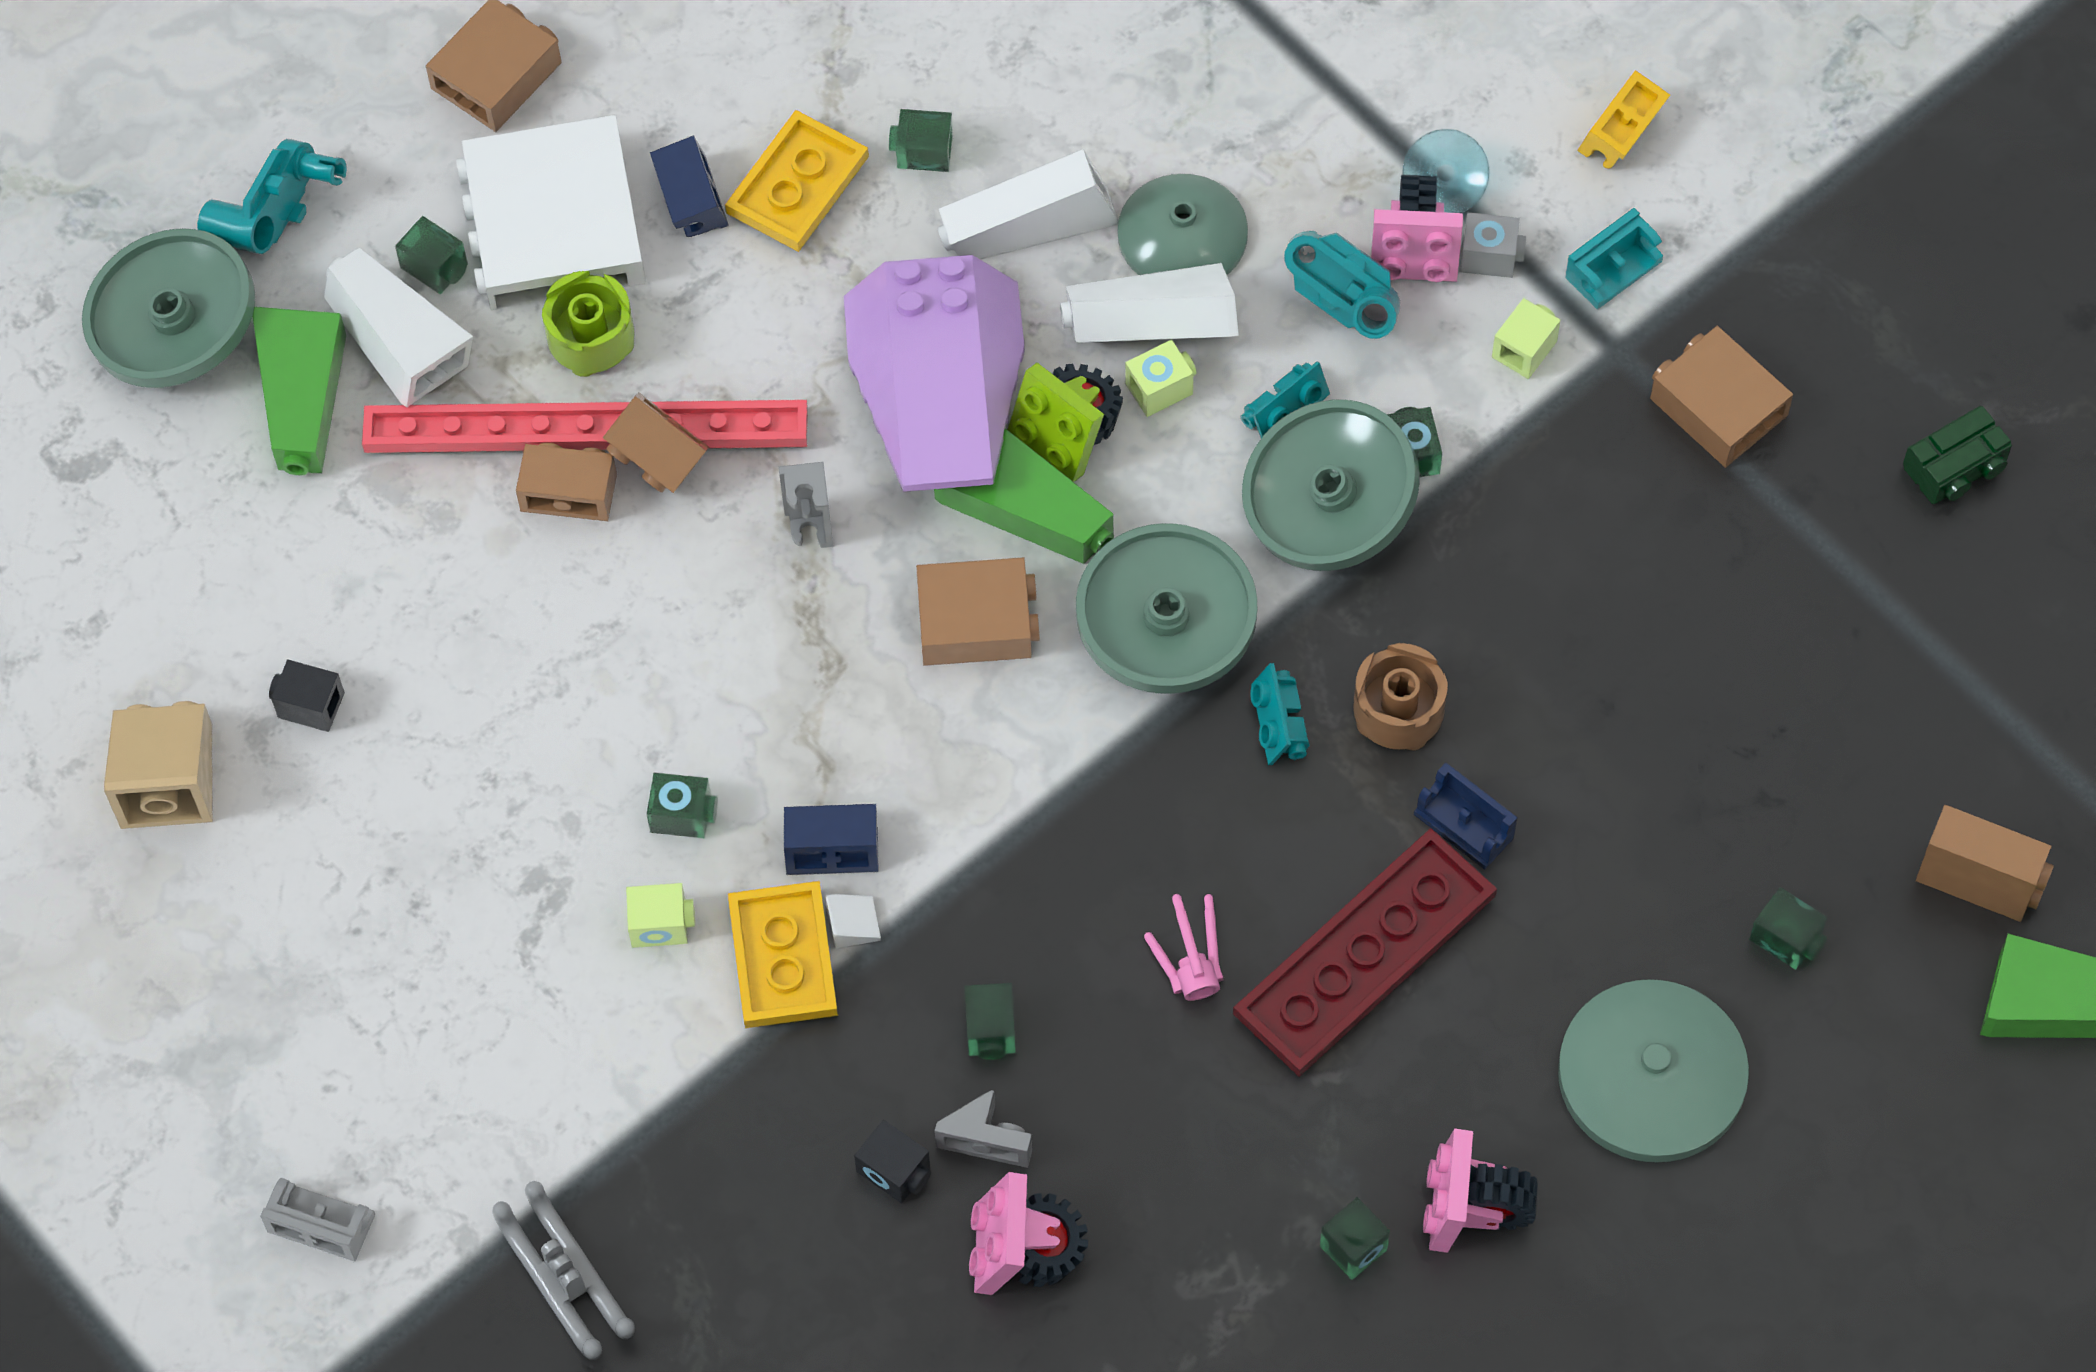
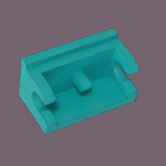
[1565,208,1663,310]

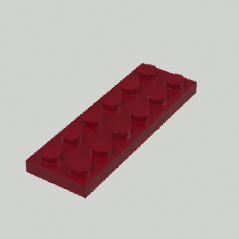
[1233,828,1497,1077]

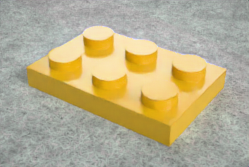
[725,110,869,252]
[728,881,838,1028]

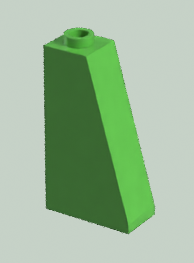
[252,307,346,475]
[934,428,1114,564]
[1980,934,2096,1038]

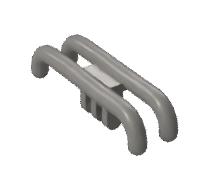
[492,1181,635,1360]

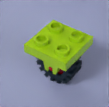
[1007,363,1123,482]

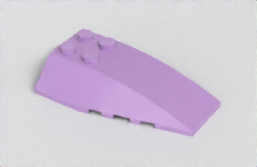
[844,255,1025,492]

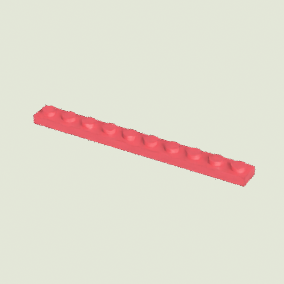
[362,400,808,453]

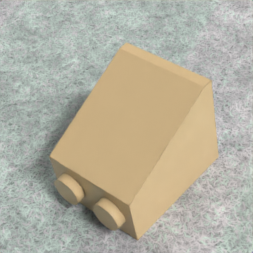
[104,701,213,829]

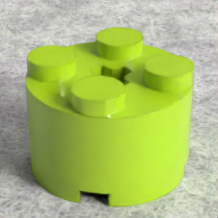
[542,271,634,377]

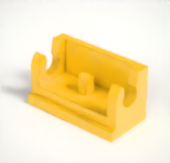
[1577,70,1670,168]

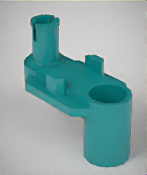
[197,139,347,254]
[1284,231,1400,339]

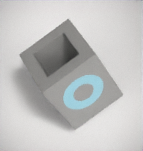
[1460,212,1526,278]

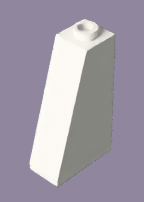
[938,149,1118,259]
[324,248,473,408]
[1060,263,1239,343]

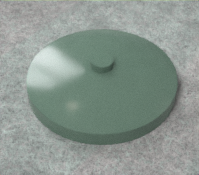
[82,228,255,388]
[1242,400,1420,571]
[1076,523,1257,694]
[1558,979,1749,1162]

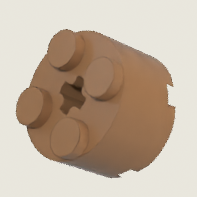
[1353,643,1448,750]

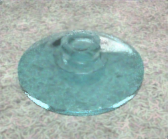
[1402,129,1490,213]

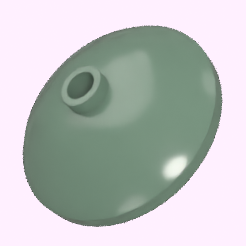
[1118,174,1248,275]

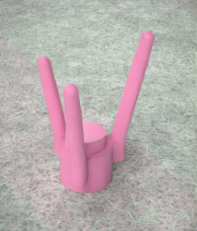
[1144,894,1224,1001]

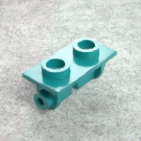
[1240,361,1330,438]
[1250,663,1310,765]

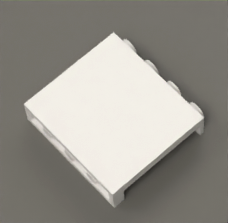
[456,115,646,310]

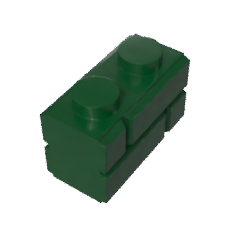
[1903,406,2012,504]

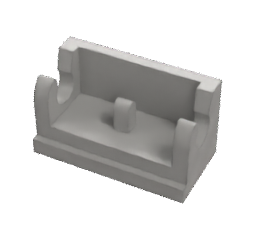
[778,462,833,548]
[260,1178,375,1262]

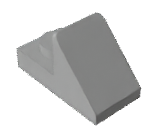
[935,1090,1032,1168]

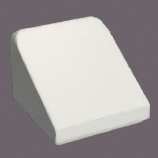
[826,894,881,949]

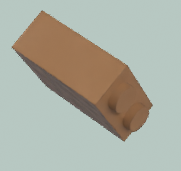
[425,0,562,132]
[1650,325,1793,468]
[916,557,1040,666]
[1916,805,2054,922]

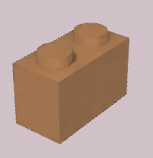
[603,393,709,493]
[516,443,617,521]

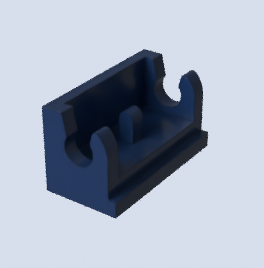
[650,135,729,237]
[1414,762,1518,870]
[784,804,879,875]

